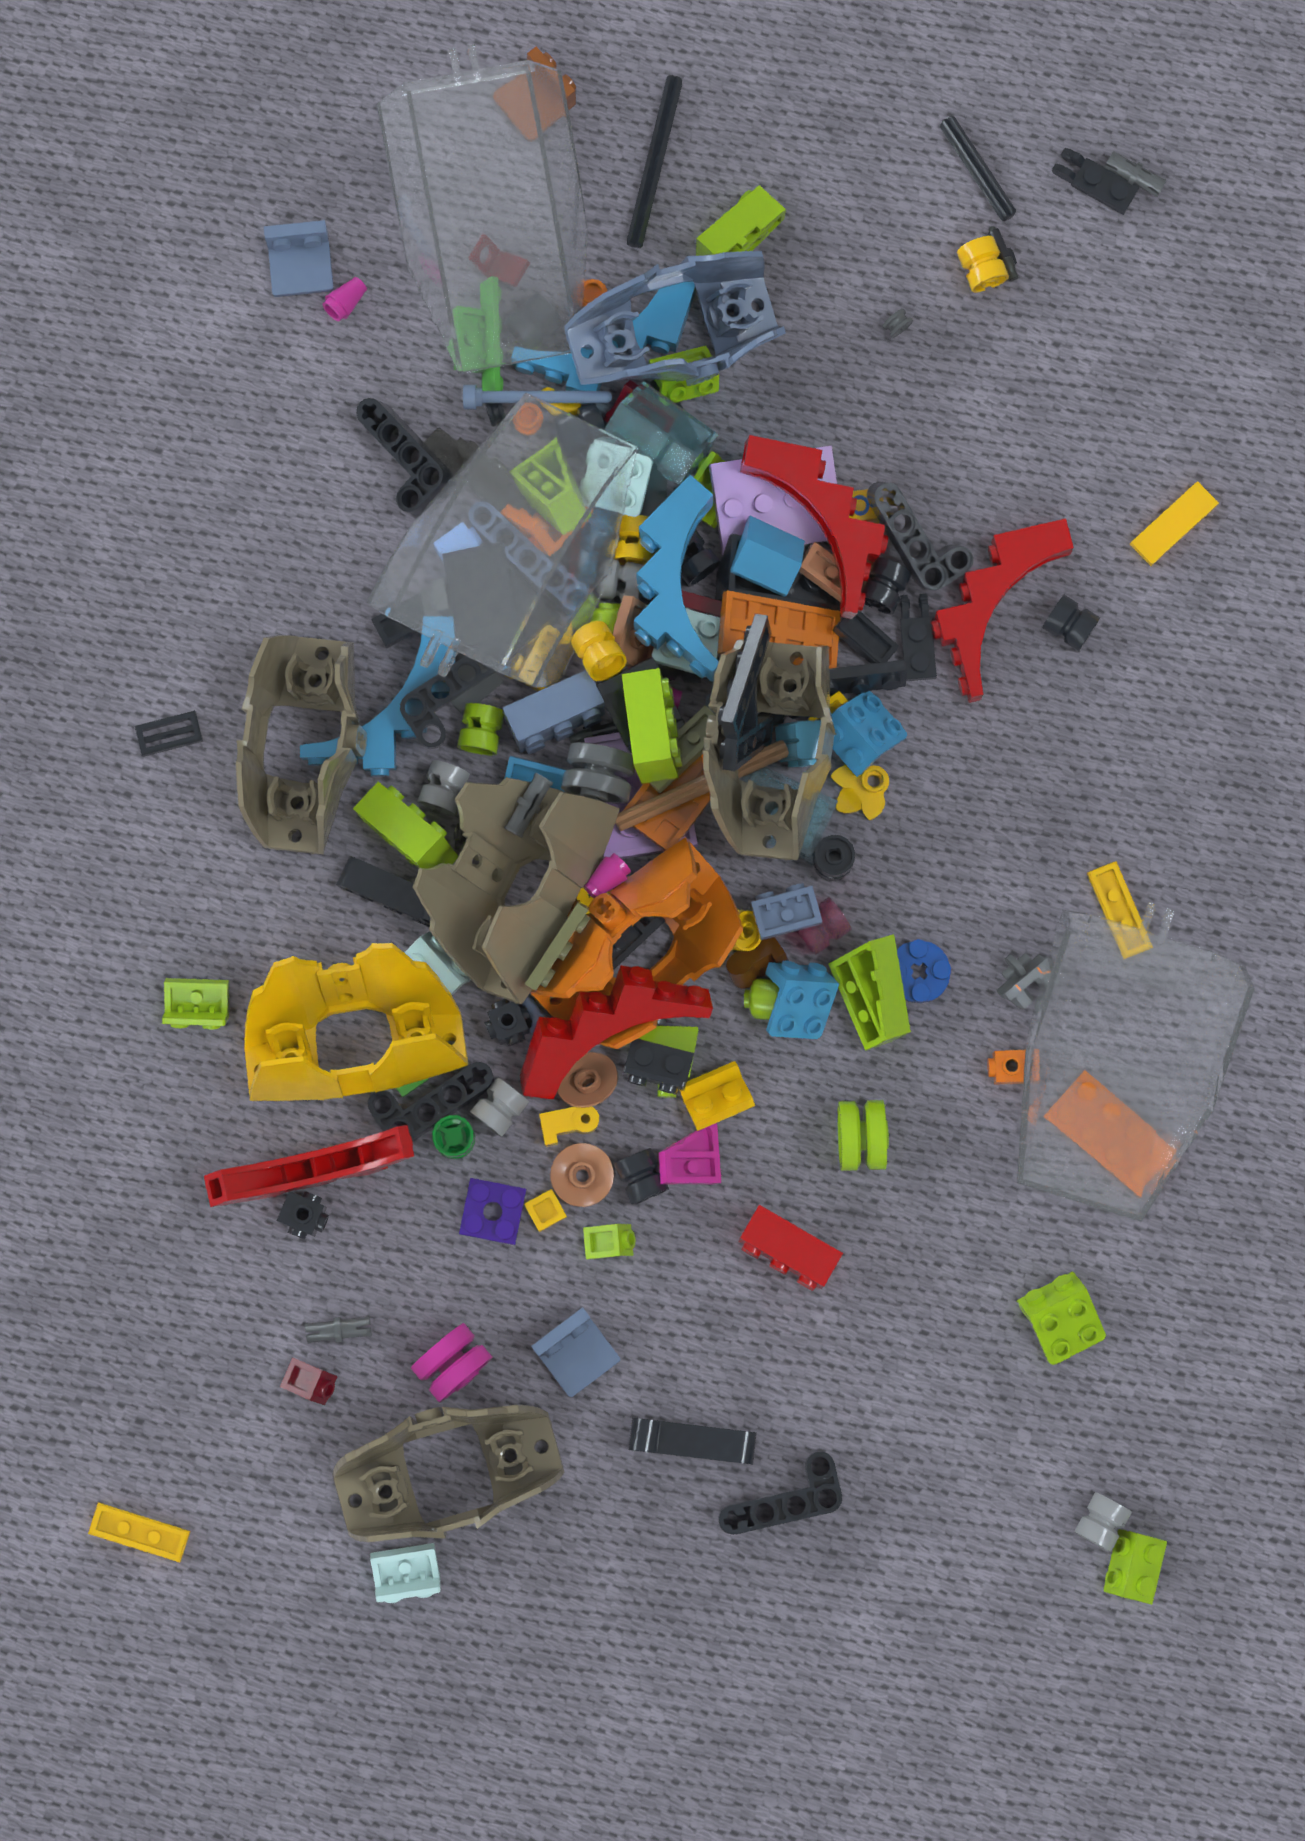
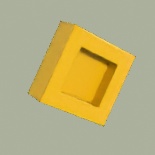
[524,1189,567,1232]

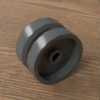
[561,742,635,804]

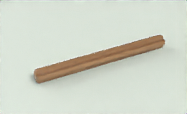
[615,740,789,831]

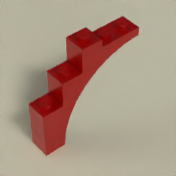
[740,435,888,619]
[931,518,1074,703]
[520,965,713,1100]
[204,1125,414,1207]

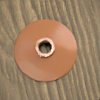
[557,1052,618,1108]
[550,1143,614,1207]

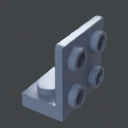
[264,220,334,297]
[750,883,823,940]
[531,1307,620,1397]

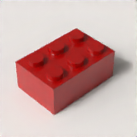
[738,1205,843,1291]

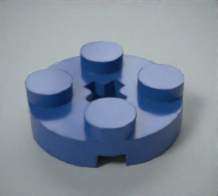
[897,939,951,1003]

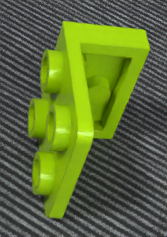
[1017,1271,1106,1365]

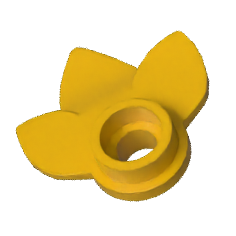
[831,765,889,820]

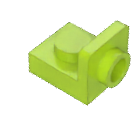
[583,1224,636,1259]

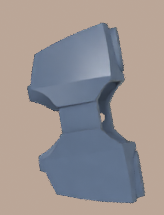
[564,251,786,386]

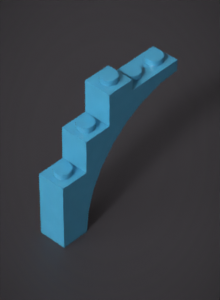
[511,282,696,404]
[634,475,719,682]
[300,617,457,777]

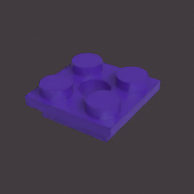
[459,1178,527,1245]

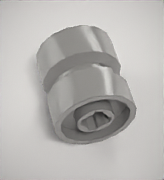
[595,557,644,602]
[417,760,470,816]
[470,1077,529,1137]
[1074,1492,1132,1552]

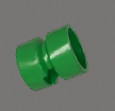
[432,1115,475,1159]

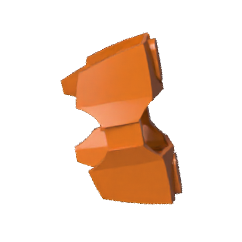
[530,837,743,1049]

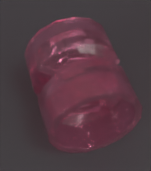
[796,897,852,955]

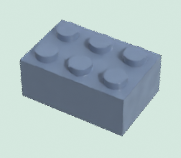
[503,670,605,754]

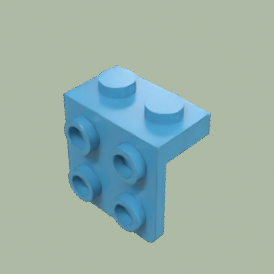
[831,691,907,777]
[765,961,839,1039]

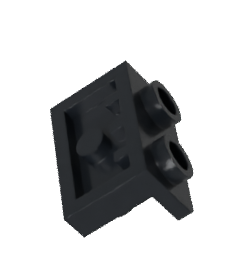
[623,1039,694,1094]

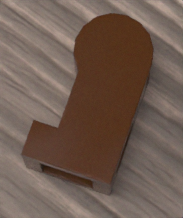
[726,937,789,989]

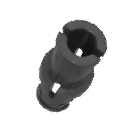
[1104,151,1167,197]
[504,773,553,838]
[305,1316,372,1344]

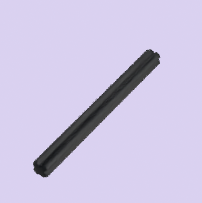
[627,75,682,248]

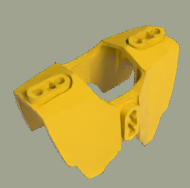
[244,943,468,1101]

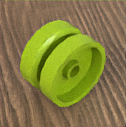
[837,1100,889,1171]

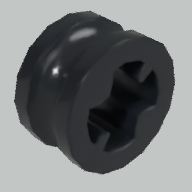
[485,403,507,427]

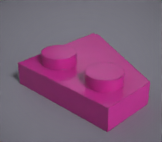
[658,1123,721,1185]

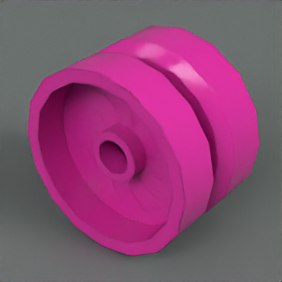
[411,1323,493,1403]

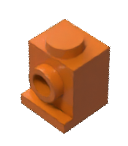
[987,1049,1035,1085]

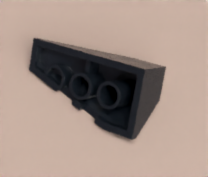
[715,534,841,611]

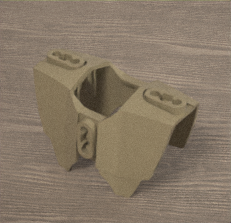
[236,635,367,854]
[702,639,836,860]
[413,777,619,1004]
[332,1405,565,1542]

